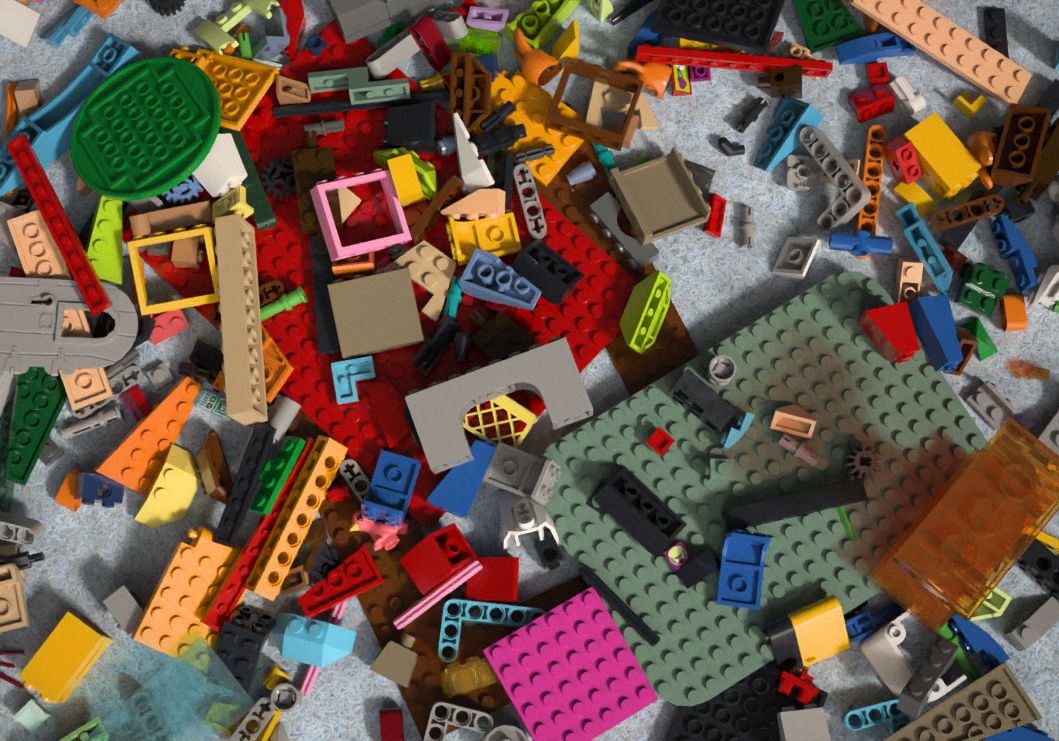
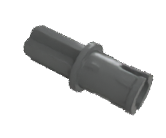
[304,119,345,136]
[105,348,140,380]

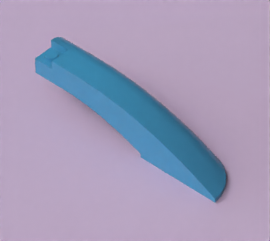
[0,32,141,197]

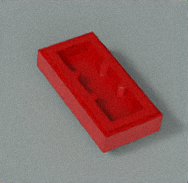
[703,193,727,238]

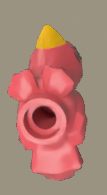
[350,510,410,551]

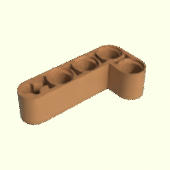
[129,201,212,237]

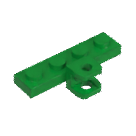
[250,436,306,516]

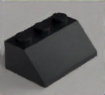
[511,239,586,306]

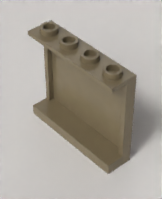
[608,147,711,246]
[328,266,425,360]

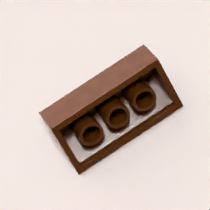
[991,103,1052,187]

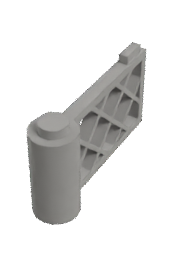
[213,391,301,444]

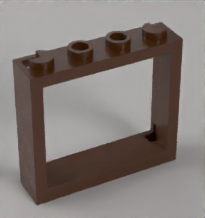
[545,57,644,152]

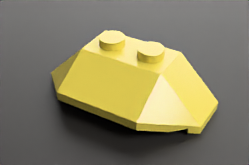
[134,444,202,528]

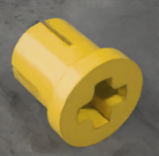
[262,663,290,691]

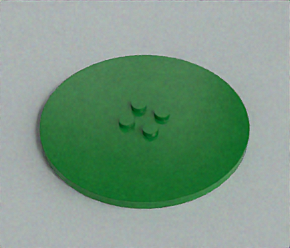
[70,57,222,201]

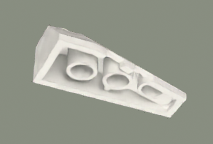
[452,112,494,195]

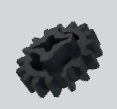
[262,157,297,201]

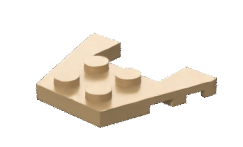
[584,74,659,131]
[382,241,457,323]

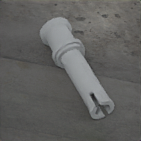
[60,404,125,440]

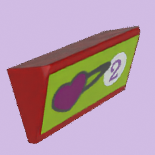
[669,64,692,96]

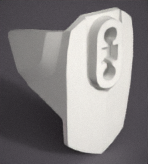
[497,489,562,557]

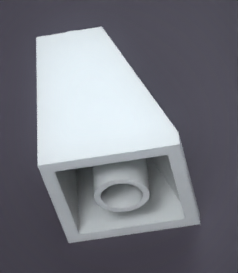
[192,133,248,197]
[777,704,831,741]

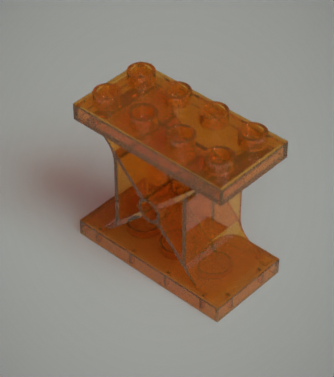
[866,417,1059,634]

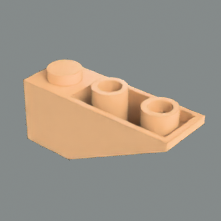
[441,189,506,220]
[895,258,924,305]

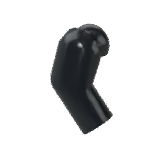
[717,137,745,157]

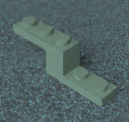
[308,67,411,105]

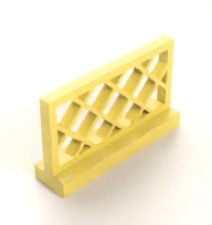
[463,371,540,449]

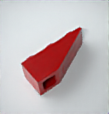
[278,0,307,60]

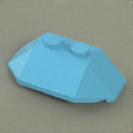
[272,612,357,668]

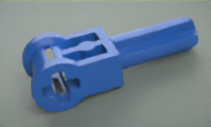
[845,602,901,643]

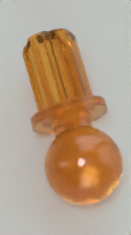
[1010,363,1050,381]

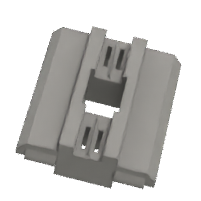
[786,155,819,193]

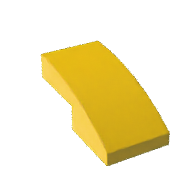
[893,181,938,219]

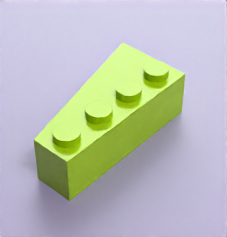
[503,0,582,50]
[85,195,122,286]

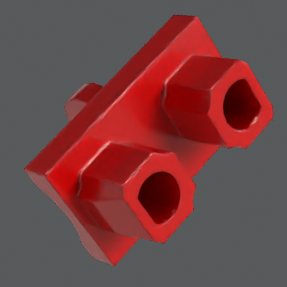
[777,666,819,705]

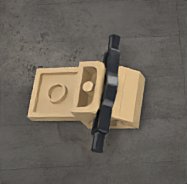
[0,543,45,633]

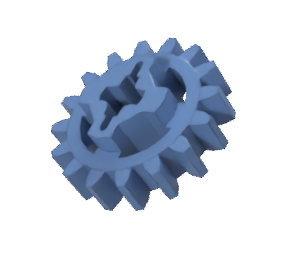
[162,174,203,206]

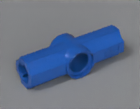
[828,231,893,256]

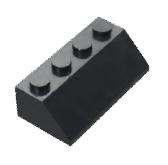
[594,466,687,558]

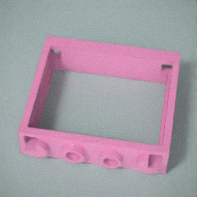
[310,168,412,261]

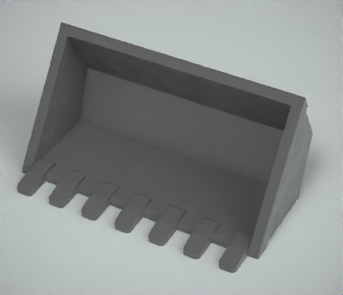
[325,0,450,44]

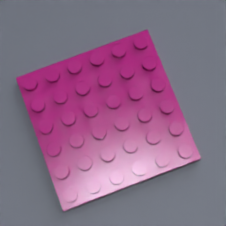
[482,587,658,741]

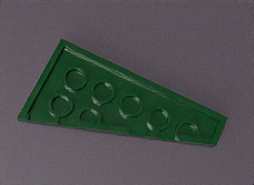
[792,0,867,54]
[4,367,68,486]

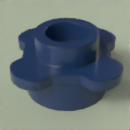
[304,34,328,56]

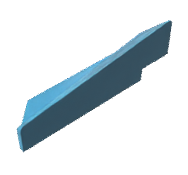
[40,3,94,49]
[895,202,953,295]

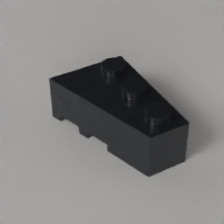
[668,369,736,434]

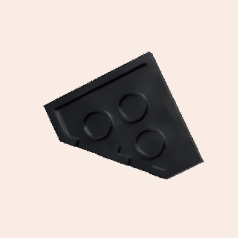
[93,312,156,352]

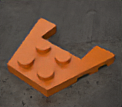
[211,323,294,403]

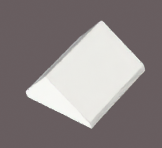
[772,237,820,284]

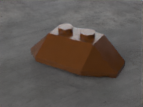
[449,52,492,133]
[195,429,233,506]

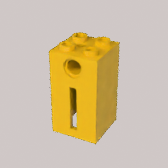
[902,112,982,202]
[19,611,112,704]

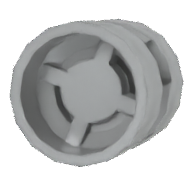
[706,355,737,387]
[271,683,303,713]

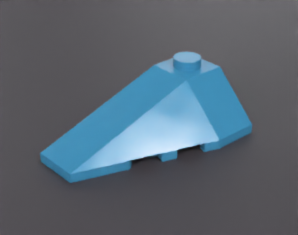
[753,95,823,173]

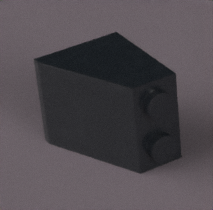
[383,101,437,154]

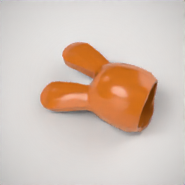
[513,28,562,87]
[613,59,672,100]
[964,130,998,189]

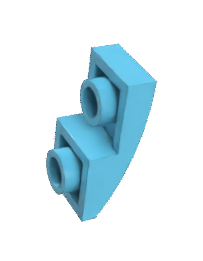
[720,412,755,451]

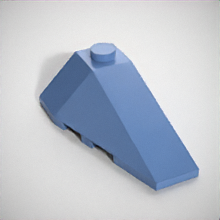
[459,248,541,310]

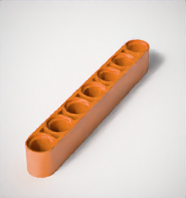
[854,125,886,260]

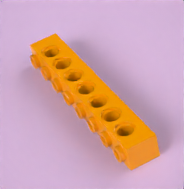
[243,435,348,601]

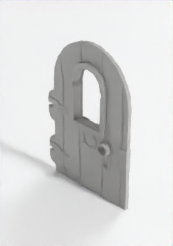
[0,276,138,377]

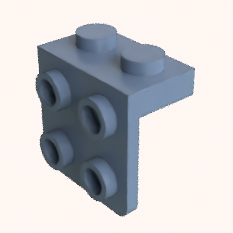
[252,8,290,61]

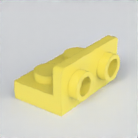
[212,184,254,224]

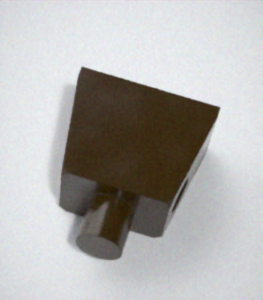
[758,66,802,99]

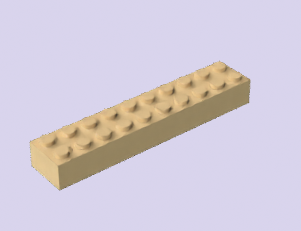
[213,214,268,425]

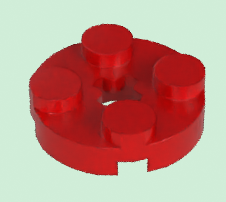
[242,95,274,132]

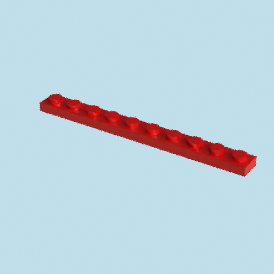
[634,44,833,78]
[6,134,113,315]
[200,437,316,633]

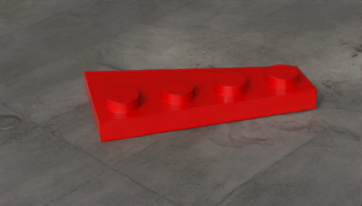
[297,544,384,620]

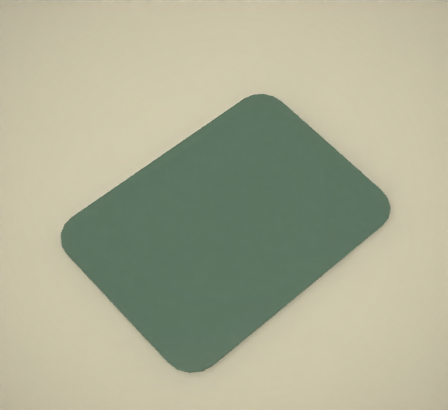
[538,272,1009,706]

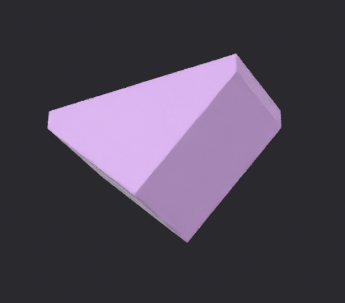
[466,6,509,38]

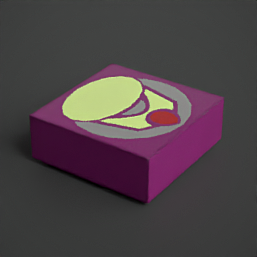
[663,541,693,571]

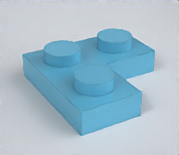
[331,356,376,405]

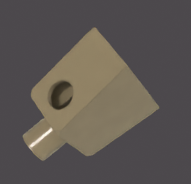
[370,633,418,688]

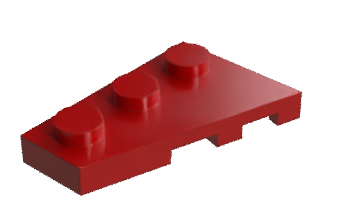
[367,375,410,449]

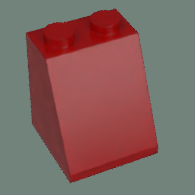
[857,301,920,364]
[400,523,478,595]
[462,557,519,604]

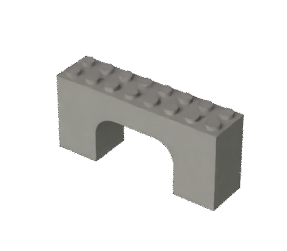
[405,337,593,474]

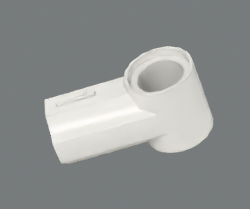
[888,76,926,117]

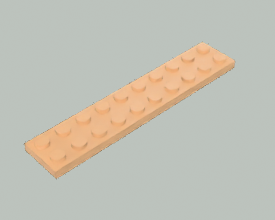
[850,0,1032,107]
[7,209,114,410]

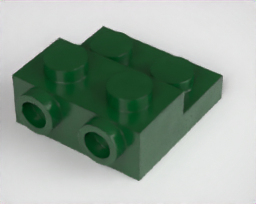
[954,262,1009,318]

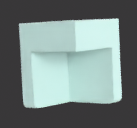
[13,699,52,733]

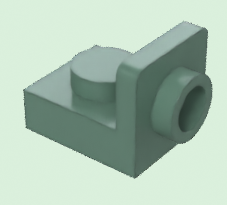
[704,457,735,481]

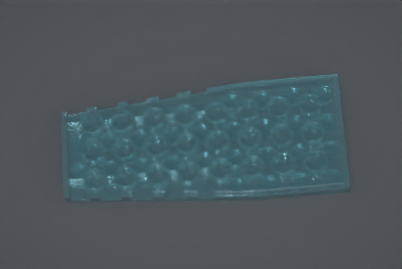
[83,637,256,741]

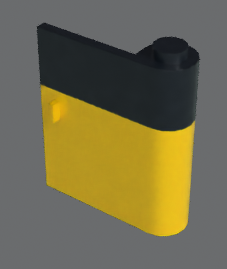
[760,594,850,674]

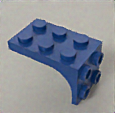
[361,450,422,527]
[715,529,771,610]

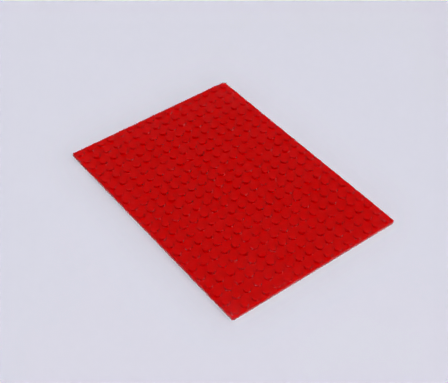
[122,19,639,529]

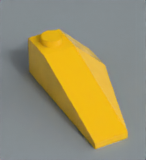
[549,19,579,73]

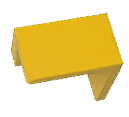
[387,154,426,207]

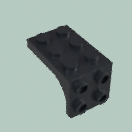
[206,606,276,696]

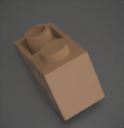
[171,224,205,269]

